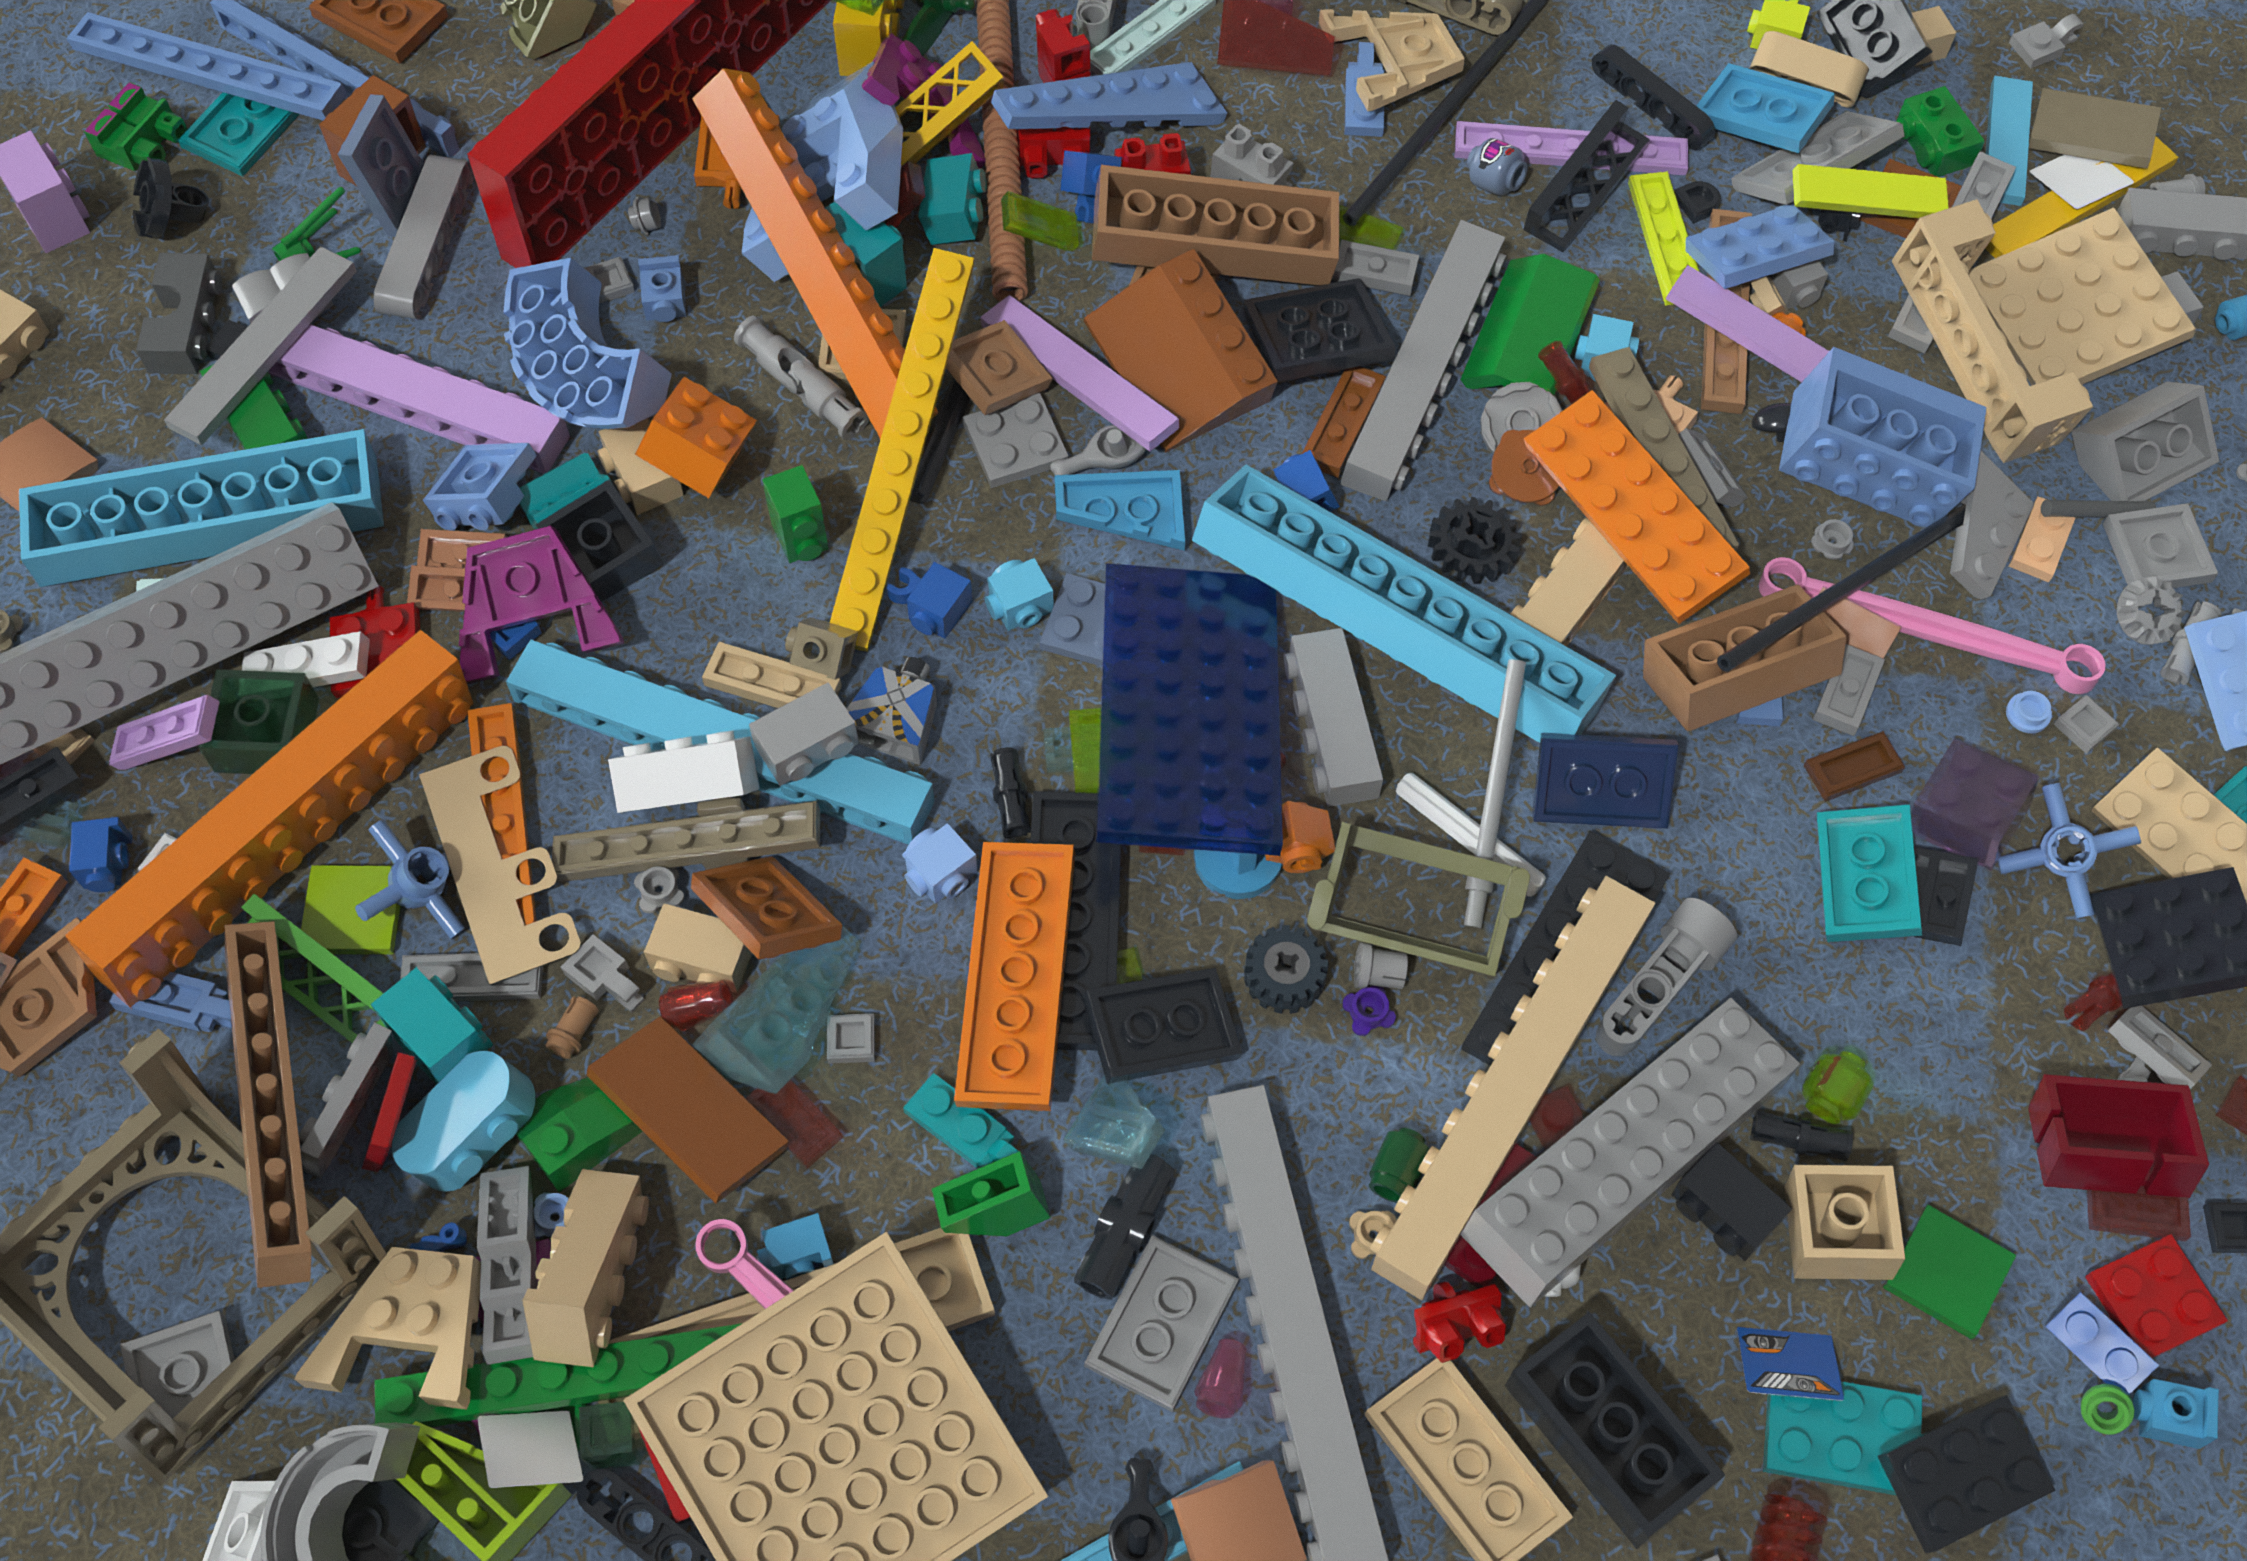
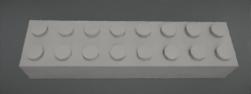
[1460,997,1801,1308]

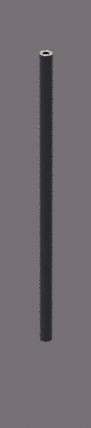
[1343,0,1549,227]
[1717,504,1966,672]

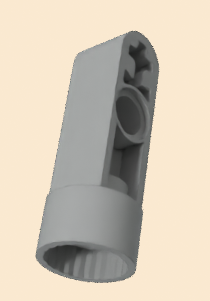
[1596,898,1738,1056]

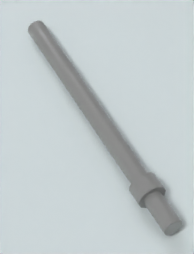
[1463,659,1526,929]

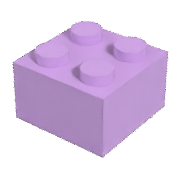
[0,130,90,253]

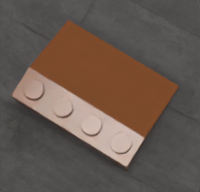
[1084,249,1278,453]

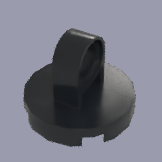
[133,157,209,239]

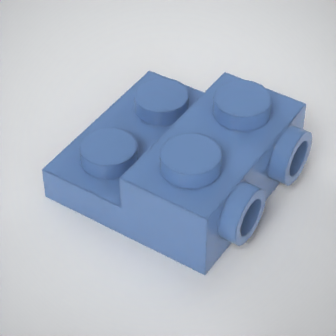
[423,443,537,531]

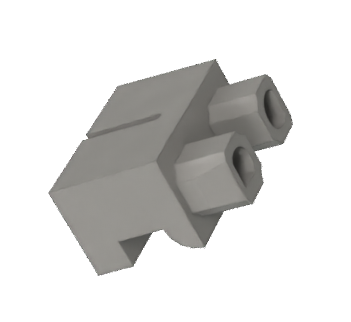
[1210,124,1293,187]

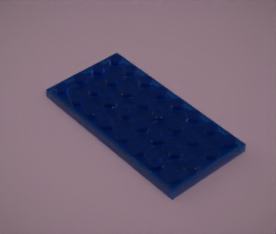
[1096,563,1283,856]

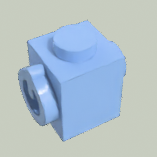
[902,823,978,904]

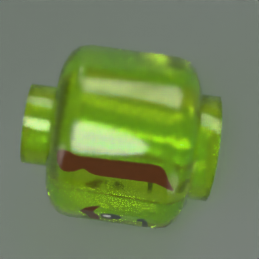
[1802,1051,1874,1124]

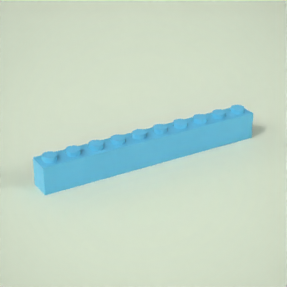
[506,639,935,845]

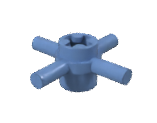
[1996,783,2141,918]
[355,819,466,939]

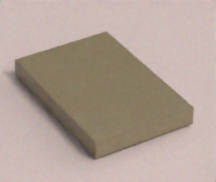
[2029,88,2161,169]

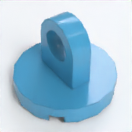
[1193,813,1282,900]

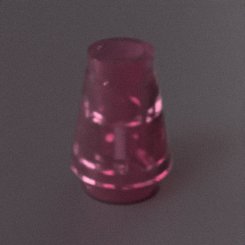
[1194,1339,1247,1419]

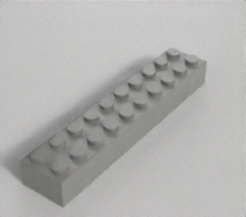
[0,502,378,765]

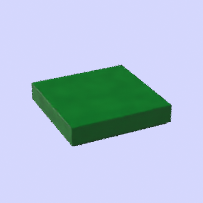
[1882,1204,2016,1340]

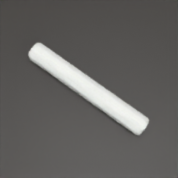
[1396,773,1546,897]

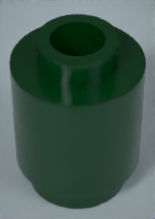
[1369,1128,1429,1203]

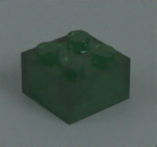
[198,670,319,774]

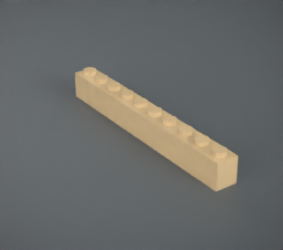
[1370,876,1655,1301]

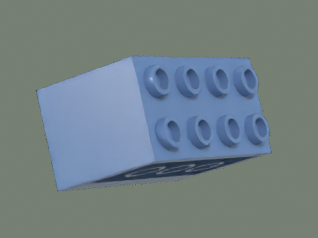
[1779,347,1987,527]

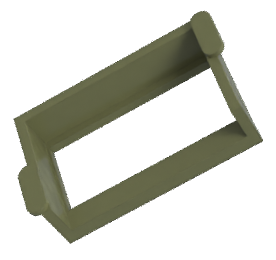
[1307,822,1530,976]

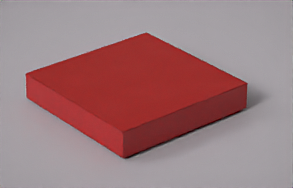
[362,1052,416,1172]

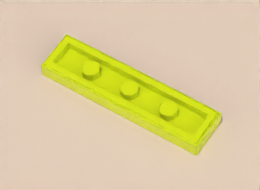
[1792,164,1948,218]
[1628,171,1699,306]

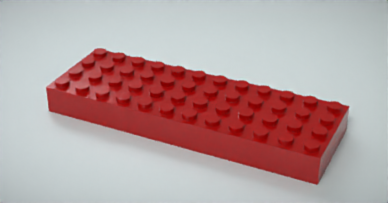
[467,0,831,268]

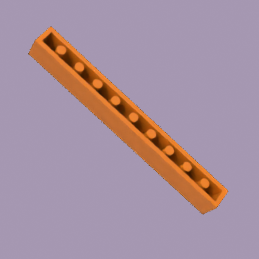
[692,68,939,439]

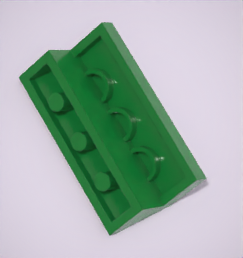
[1460,253,1600,396]

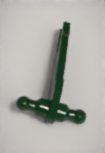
[902,0,976,56]

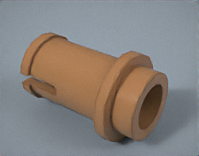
[545,996,599,1059]

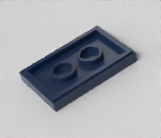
[1532,733,1679,829]

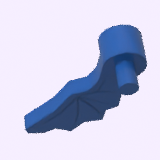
[410,1223,467,1252]

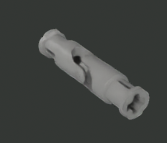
[734,315,869,440]

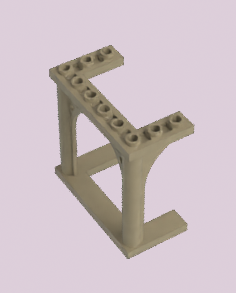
[0,1028,387,1486]

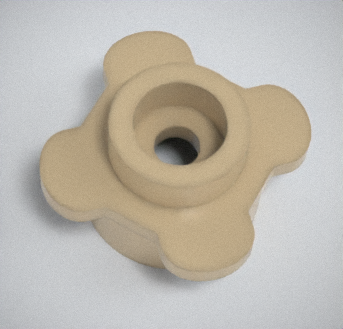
[1349,1211,1397,1259]

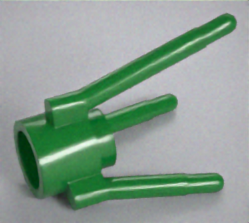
[271,187,361,261]

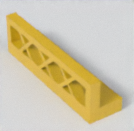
[895,41,1004,177]

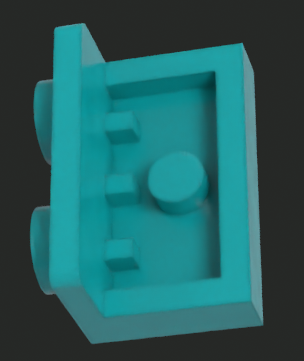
[519,453,611,529]

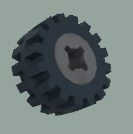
[1244,925,1328,1014]

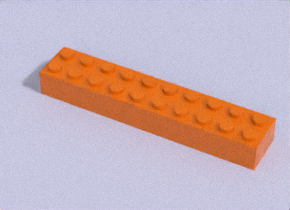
[65,630,474,1009]

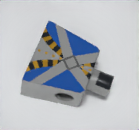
[846,657,937,765]

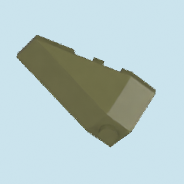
[500,0,597,60]

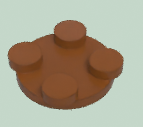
[1489,430,1559,506]

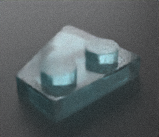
[1063,1075,1165,1169]

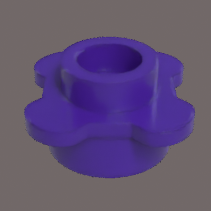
[1342,986,1396,1036]

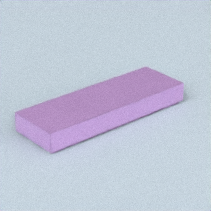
[109,695,220,770]

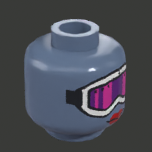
[1467,138,1528,196]

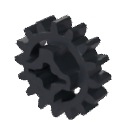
[1428,497,1522,584]

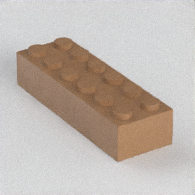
[1092,165,1339,285]

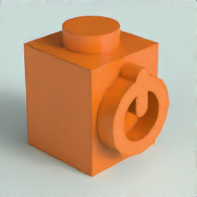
[1259,801,1335,873]

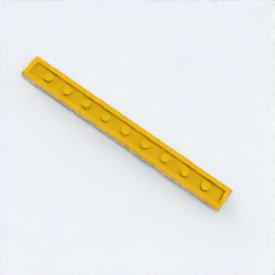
[830,248,974,652]

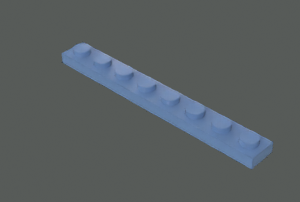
[210,0,460,158]
[66,12,347,120]

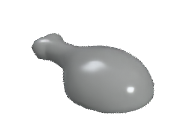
[1050,425,1146,477]

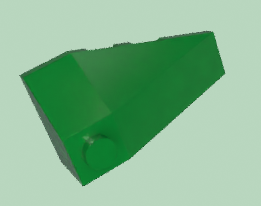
[515,1077,643,1192]

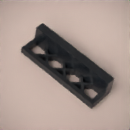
[1523,100,1650,252]

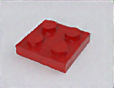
[2085,1234,2228,1358]

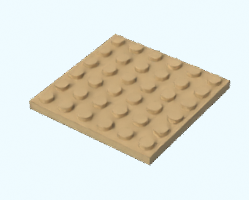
[623,1232,1048,1561]

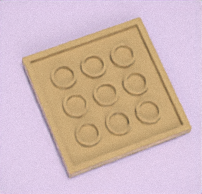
[1969,208,2196,386]

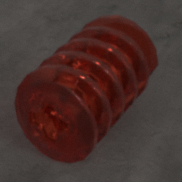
[1750,1494,1828,1561]

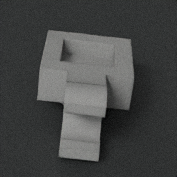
[2009,14,2084,69]
[560,935,645,1013]

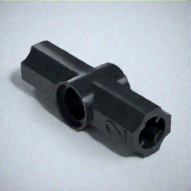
[1074,1152,1175,1301]

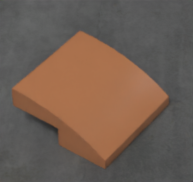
[0,417,98,512]
[407,529,507,612]
[1171,1461,1307,1561]

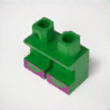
[84,82,188,171]

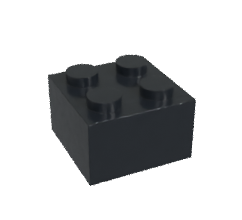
[536,480,663,602]

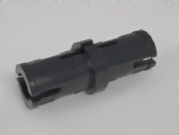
[990,747,1031,838]
[1750,1110,1853,1161]

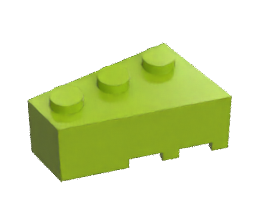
[397,1421,571,1561]

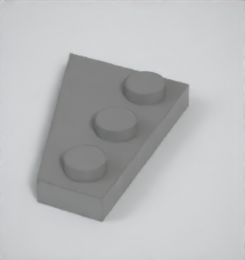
[1950,450,2034,600]

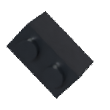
[1671,1142,1792,1261]

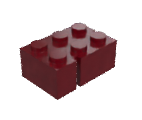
[2028,1074,2209,1198]

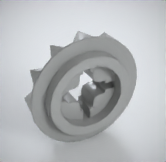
[2117,576,2187,645]

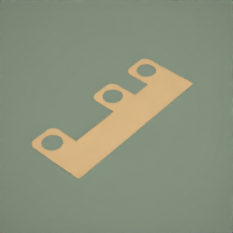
[419,746,580,985]

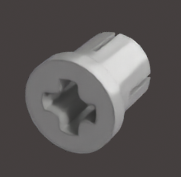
[1354,942,1408,989]

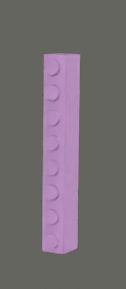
[268,324,570,474]

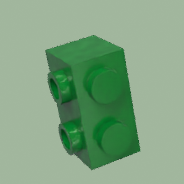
[1896,86,1985,177]

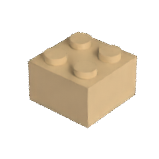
[1784,1165,1905,1280]

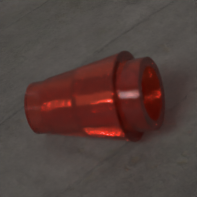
[659,980,733,1031]

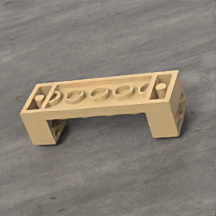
[1892,199,2093,463]

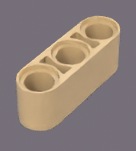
[1749,31,1869,108]

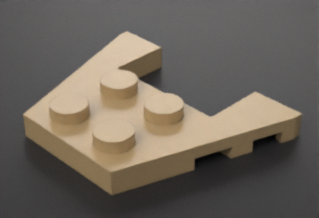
[1319,9,1465,112]
[294,1247,481,1410]

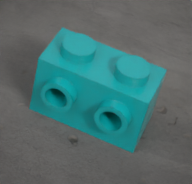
[918,153,987,245]

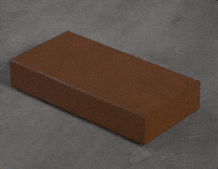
[1803,731,1905,802]

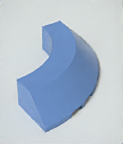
[503,258,672,429]

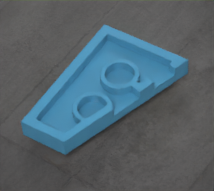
[1054,470,1185,551]

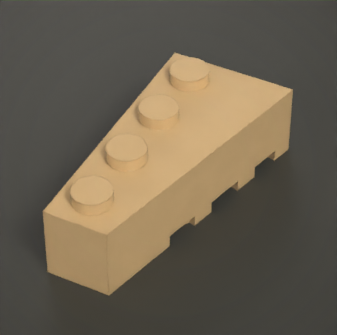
[522,1169,649,1367]

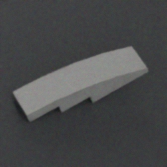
[477,1166,537,1365]

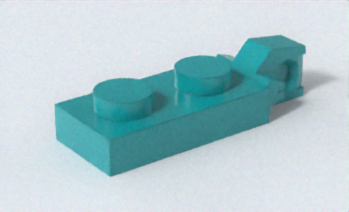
[903,1073,1025,1168]

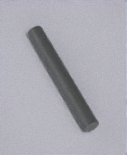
[2041,500,2156,517]

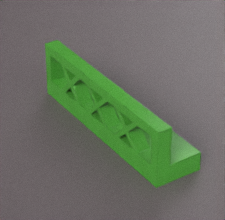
[241,894,386,1043]

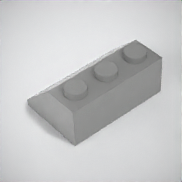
[2071,381,2219,501]

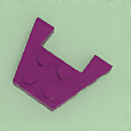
[862,33,985,169]
[458,526,624,685]

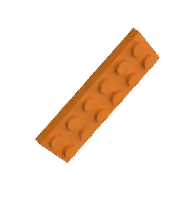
[1524,390,1750,624]
[954,842,1075,1111]

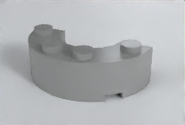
[260,1422,420,1561]

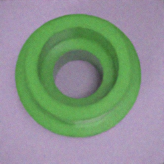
[2081,1384,2134,1435]

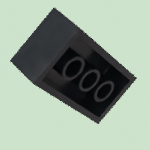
[1504,1312,1725,1549]

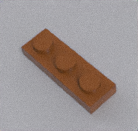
[1302,366,1386,478]

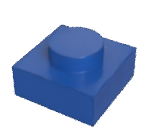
[490,621,542,660]

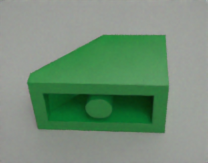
[932,1151,1051,1237]

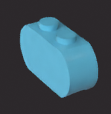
[392,1051,535,1192]

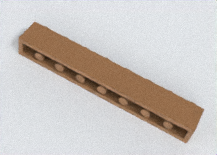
[225,921,312,1288]

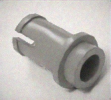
[2150,174,2205,194]

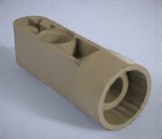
[1396,0,1522,35]

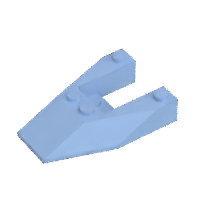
[742,61,903,282]

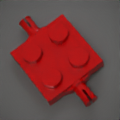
[330,585,420,698]

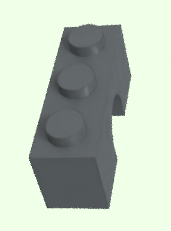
[136,253,223,374]

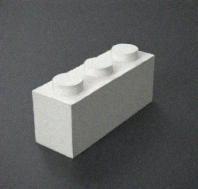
[608,730,759,813]

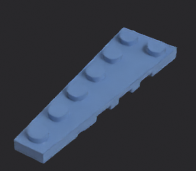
[991,62,1227,129]

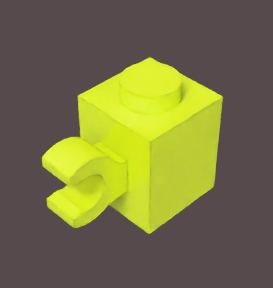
[1747,0,1810,49]

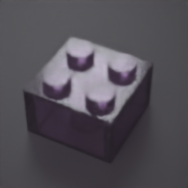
[1911,739,2039,871]

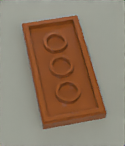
[587,1016,789,1204]

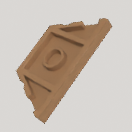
[0,917,97,1077]

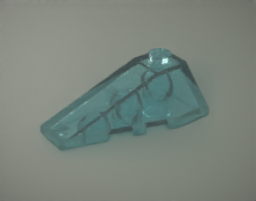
[693,925,860,1094]

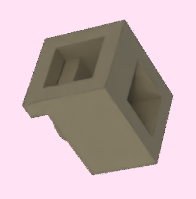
[785,617,859,680]

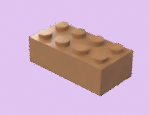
[1643,584,1846,732]

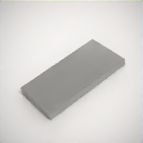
[1731,111,1904,205]

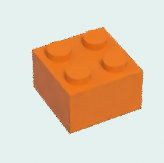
[635,377,757,498]

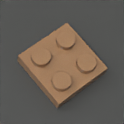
[946,320,1052,415]

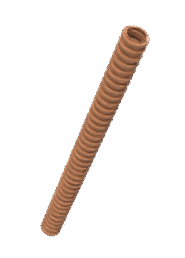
[976,0,1028,302]

